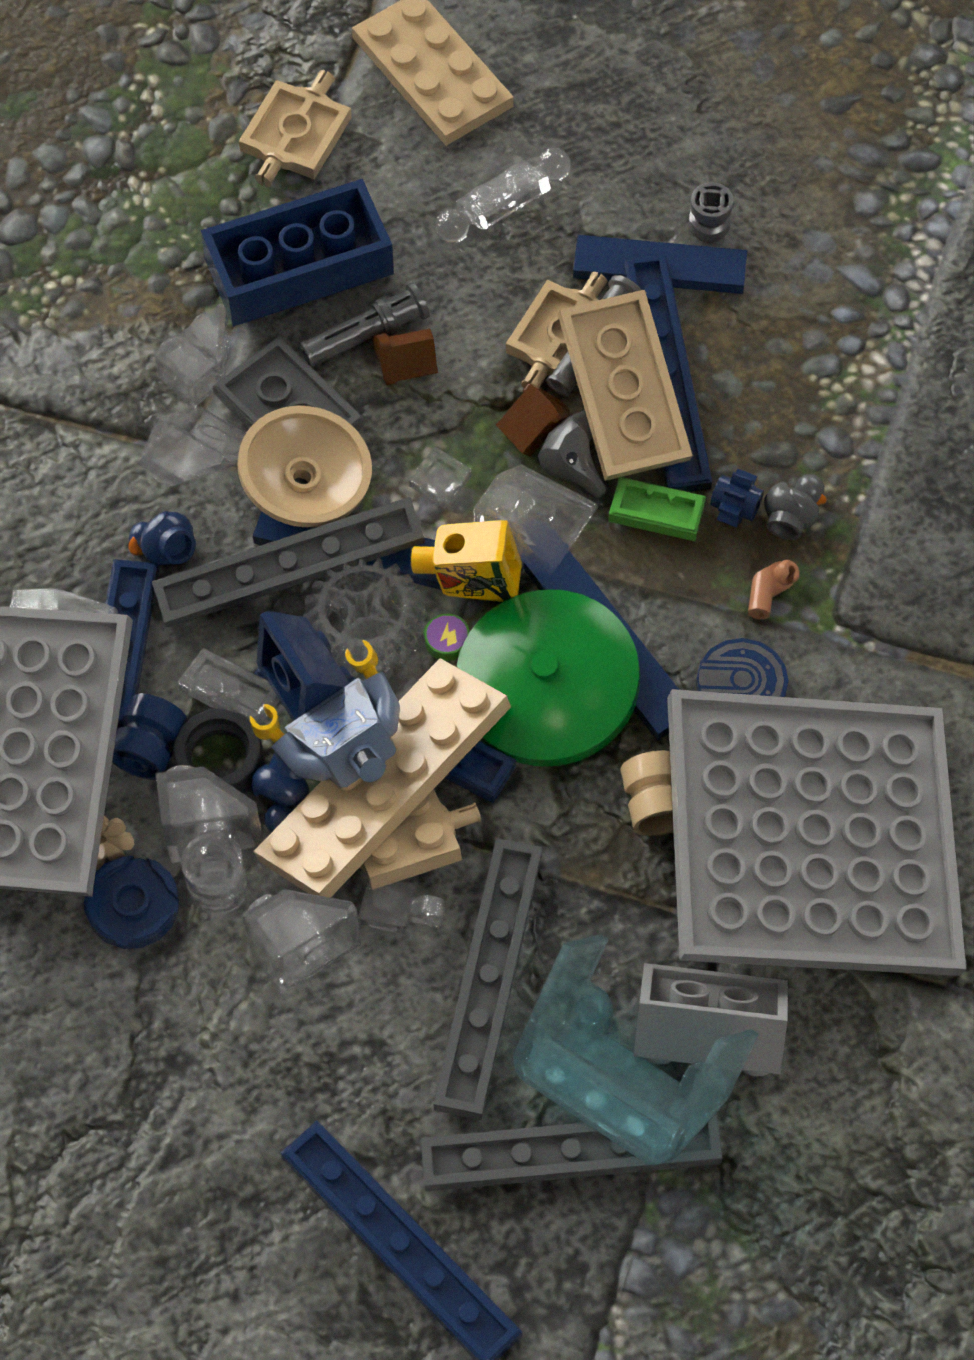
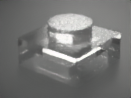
[409,447,471,509]

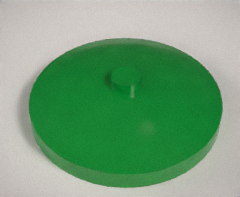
[457,589,640,767]

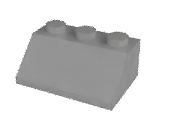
[634,963,788,1076]

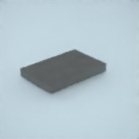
[212,336,365,431]

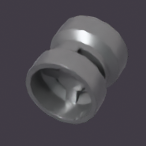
[689,182,733,242]

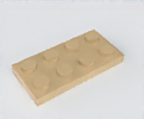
[352,0,513,146]
[558,290,693,481]

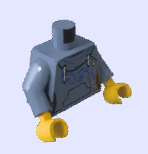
[250,640,400,788]

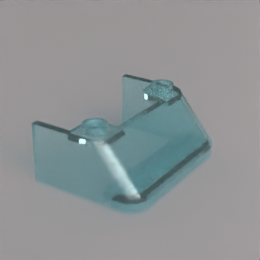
[513,934,759,1165]

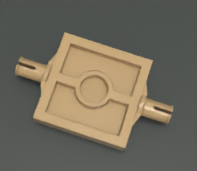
[239,70,352,187]
[506,272,607,388]
[359,789,481,890]

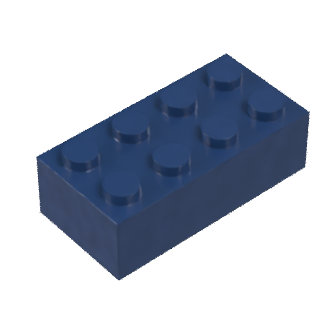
[200,179,394,327]

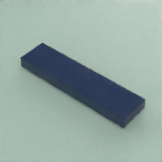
[573,235,747,294]
[104,559,159,730]

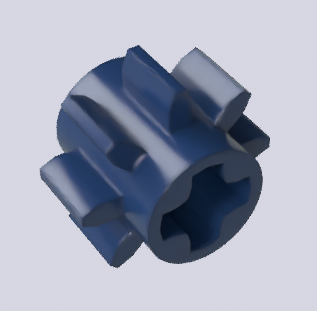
[710,469,764,528]

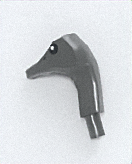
[538,410,606,499]

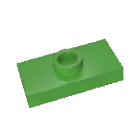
[608,477,706,541]

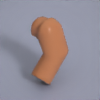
[748,560,800,619]

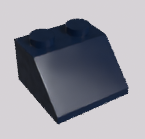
[256,611,353,721]

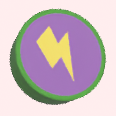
[424,614,470,661]

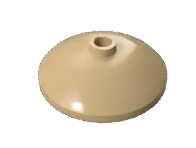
[237,406,372,527]

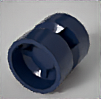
[112,693,188,780]

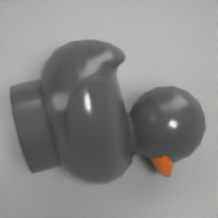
[764,474,826,540]

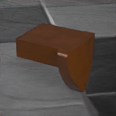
[372,328,438,386]
[496,383,570,457]

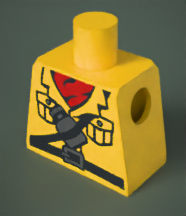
[411,520,522,602]

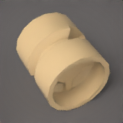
[620,750,674,836]

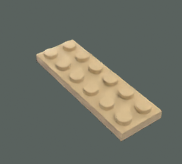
[254,658,511,904]

